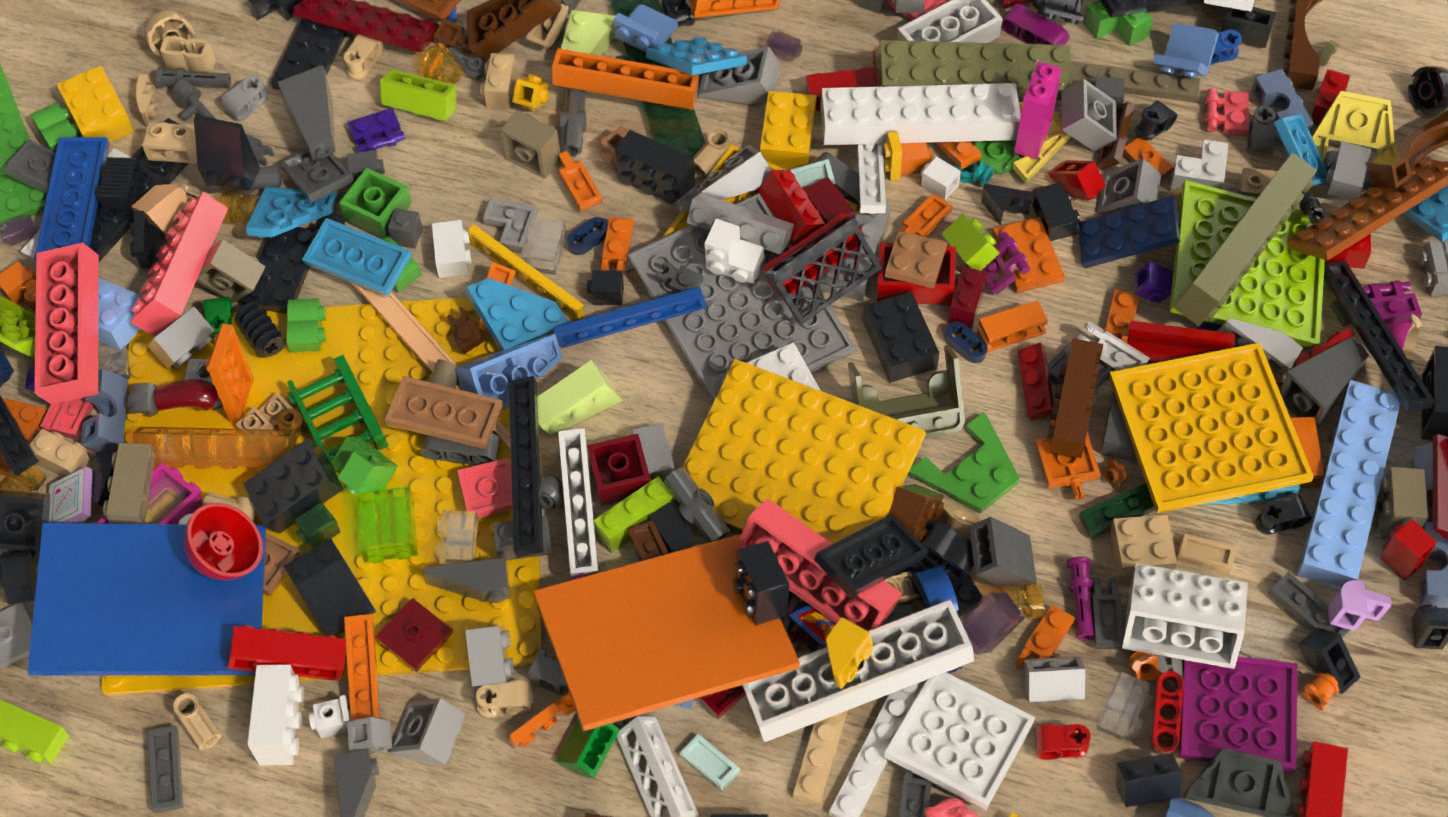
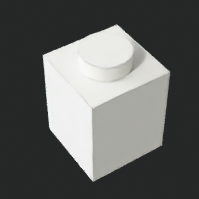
[920,157,961,201]

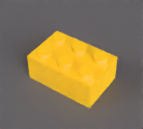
[57,65,134,143]
[760,91,816,169]

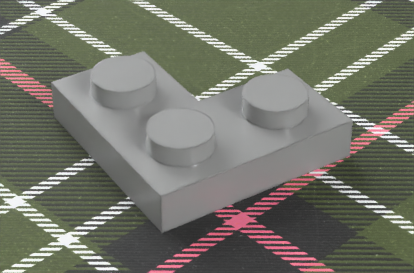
[483,198,538,253]

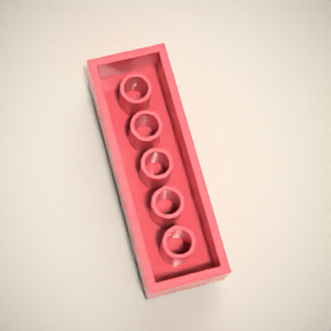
[130,192,228,337]
[35,243,99,404]
[734,498,902,631]

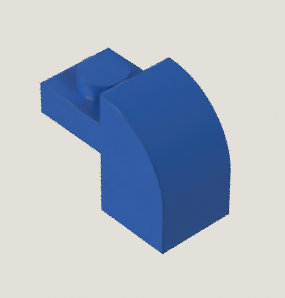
[916,566,959,612]

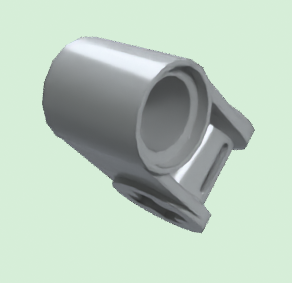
[221,75,268,121]

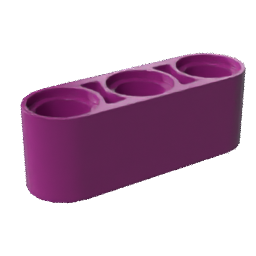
[1001,4,1070,45]

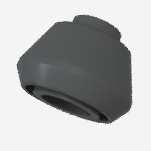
[541,476,564,510]

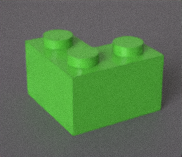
[1084,0,1153,46]
[331,437,398,494]

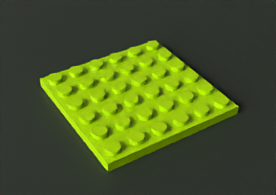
[1170,180,1326,348]

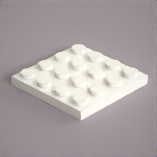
[884,672,1036,810]

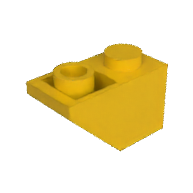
[826,617,873,689]

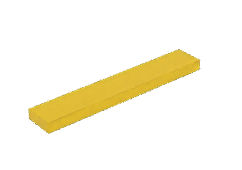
[468,224,585,321]

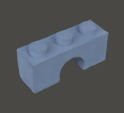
[1251,69,1314,145]
[81,368,128,454]
[1419,521,1448,609]

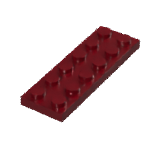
[294,0,439,53]

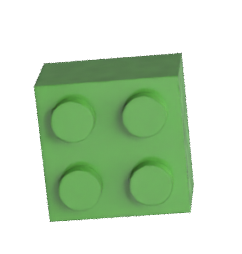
[339,167,412,239]

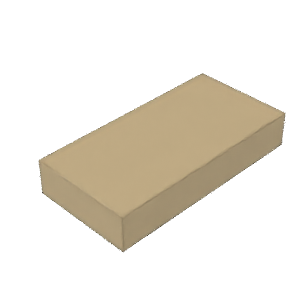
[1177,533,1236,574]

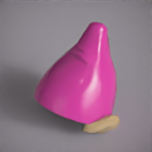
[1386,314,1424,363]

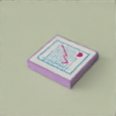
[48,466,92,523]

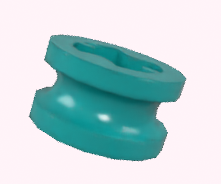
[956,162,978,183]
[972,162,995,186]

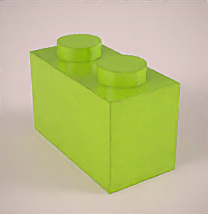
[941,213,1000,270]

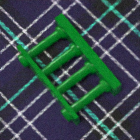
[287,355,389,473]

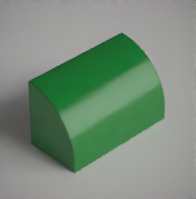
[556,718,620,778]

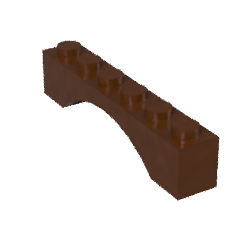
[1282,0,1322,91]
[1367,110,1448,188]

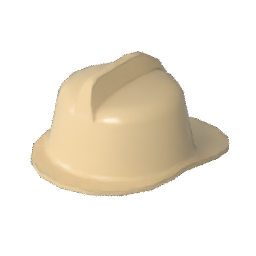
[942,499,982,540]

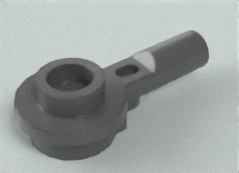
[446,47,486,80]

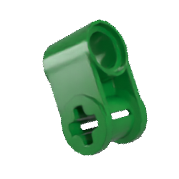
[203,297,233,344]

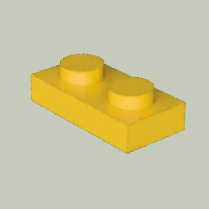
[883,131,902,181]

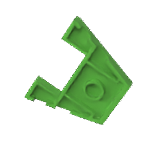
[908,412,1020,514]

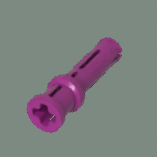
[1066,556,1095,640]

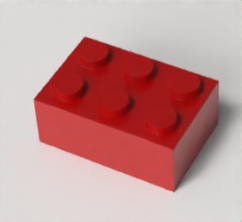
[877,242,956,305]

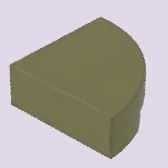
[1319,40,1339,67]

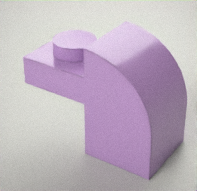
[1328,580,1392,631]

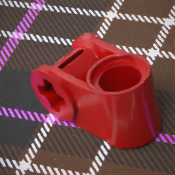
[1035,724,1091,760]

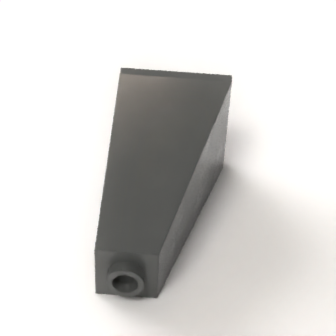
[278,65,335,161]
[1280,337,1369,431]

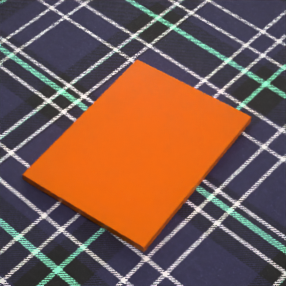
[534,534,800,731]

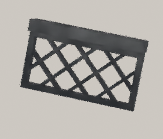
[765,217,882,325]

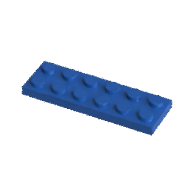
[34,137,110,261]

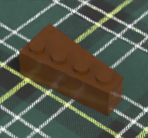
[466,0,562,62]
[1046,338,1104,458]

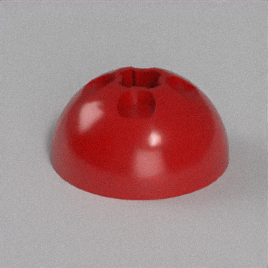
[183,503,263,581]

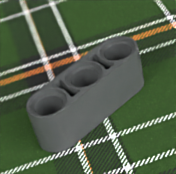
[813,152,860,210]
[421,433,501,465]

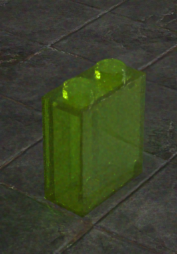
[356,486,418,563]

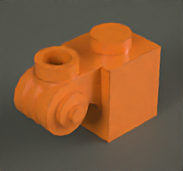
[0,261,36,311]

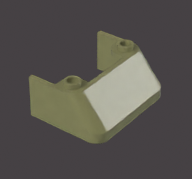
[848,345,965,438]

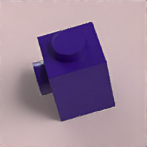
[1134,262,1173,303]

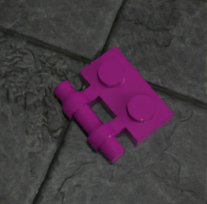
[981,232,1030,294]
[1363,280,1422,324]

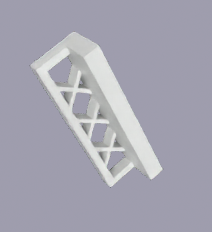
[617,716,699,817]

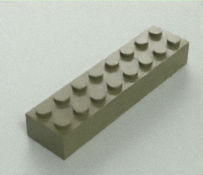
[876,40,1072,101]
[1174,152,1317,326]

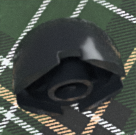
[1408,66,1448,115]

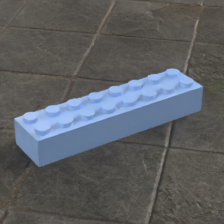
[1297,380,1401,589]

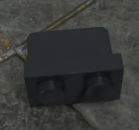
[1032,0,1086,25]
[130,211,167,269]

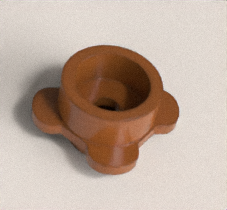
[1103,459,1129,490]

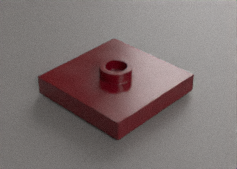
[375,598,454,672]

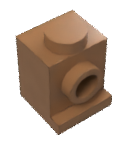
[600,125,628,167]

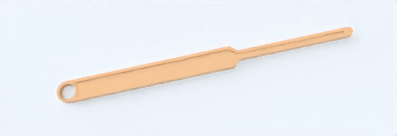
[351,282,511,452]

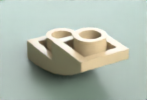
[136,74,158,127]
[236,392,294,442]

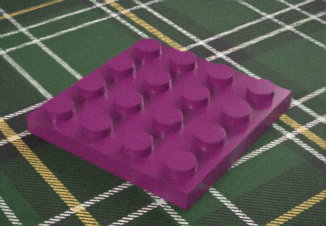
[1179,656,1298,772]

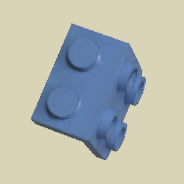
[613,5,678,52]
[1153,23,1218,79]

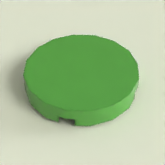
[973,140,1021,175]

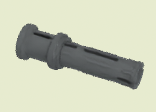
[156,67,231,88]

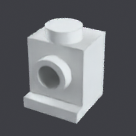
[309,695,351,738]

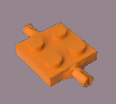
[1034,420,1101,500]

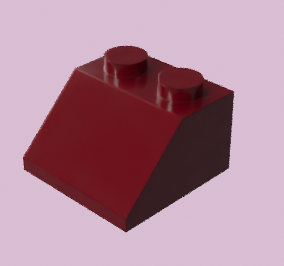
[587,434,651,505]

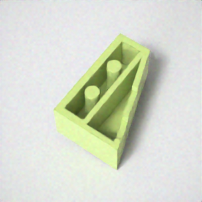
[561,10,616,56]
[538,360,623,436]

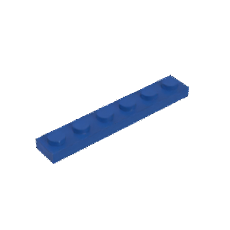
[554,287,707,348]

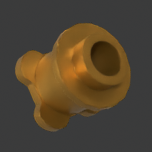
[277,408,309,444]

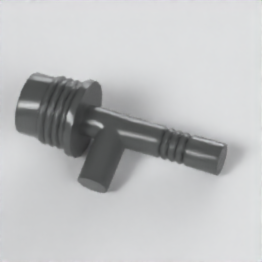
[172,79,216,121]

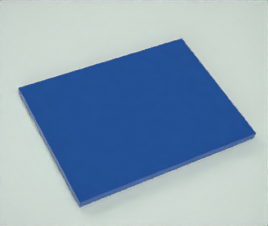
[28,523,266,676]

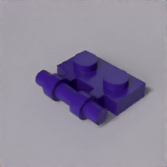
[347,107,406,152]

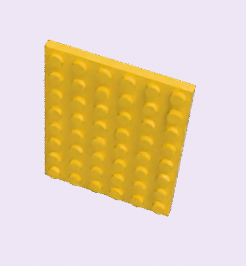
[674,359,926,544]

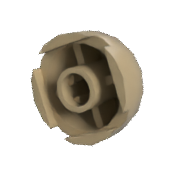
[145,10,194,57]

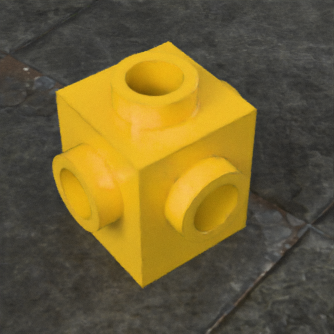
[512,74,550,110]

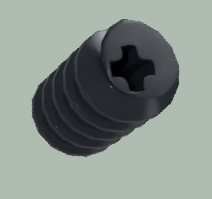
[235,301,286,358]

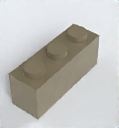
[103,443,156,524]

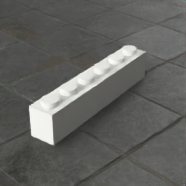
[558,428,599,579]

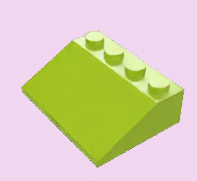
[0,296,36,361]

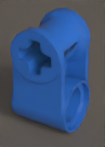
[1210,30,1242,65]

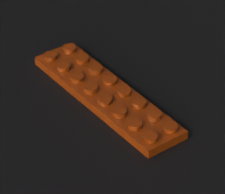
[1288,157,1448,261]

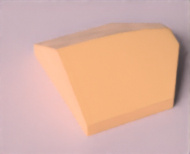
[131,184,188,236]

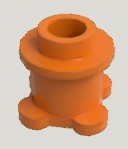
[1128,651,1162,685]
[1301,673,1339,710]

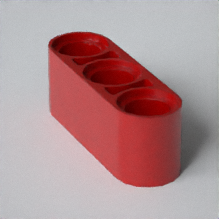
[1151,671,1184,755]

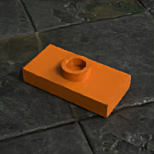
[1123,138,1174,180]

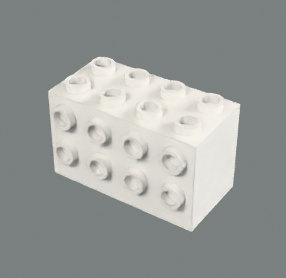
[1122,563,1248,669]

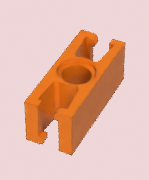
[977,300,1048,352]
[1290,417,1324,488]

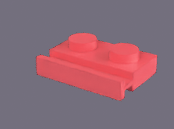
[40,397,94,439]

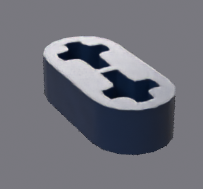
[567,217,608,255]
[945,322,987,363]

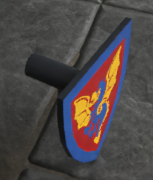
[789,605,836,651]

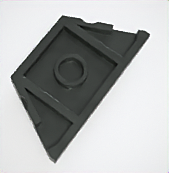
[1184,747,1296,817]

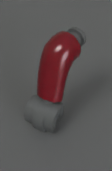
[127,379,223,417]

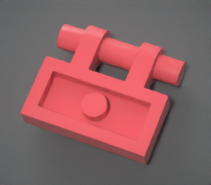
[1205,88,1249,136]

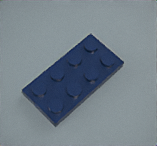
[1079,195,1181,269]

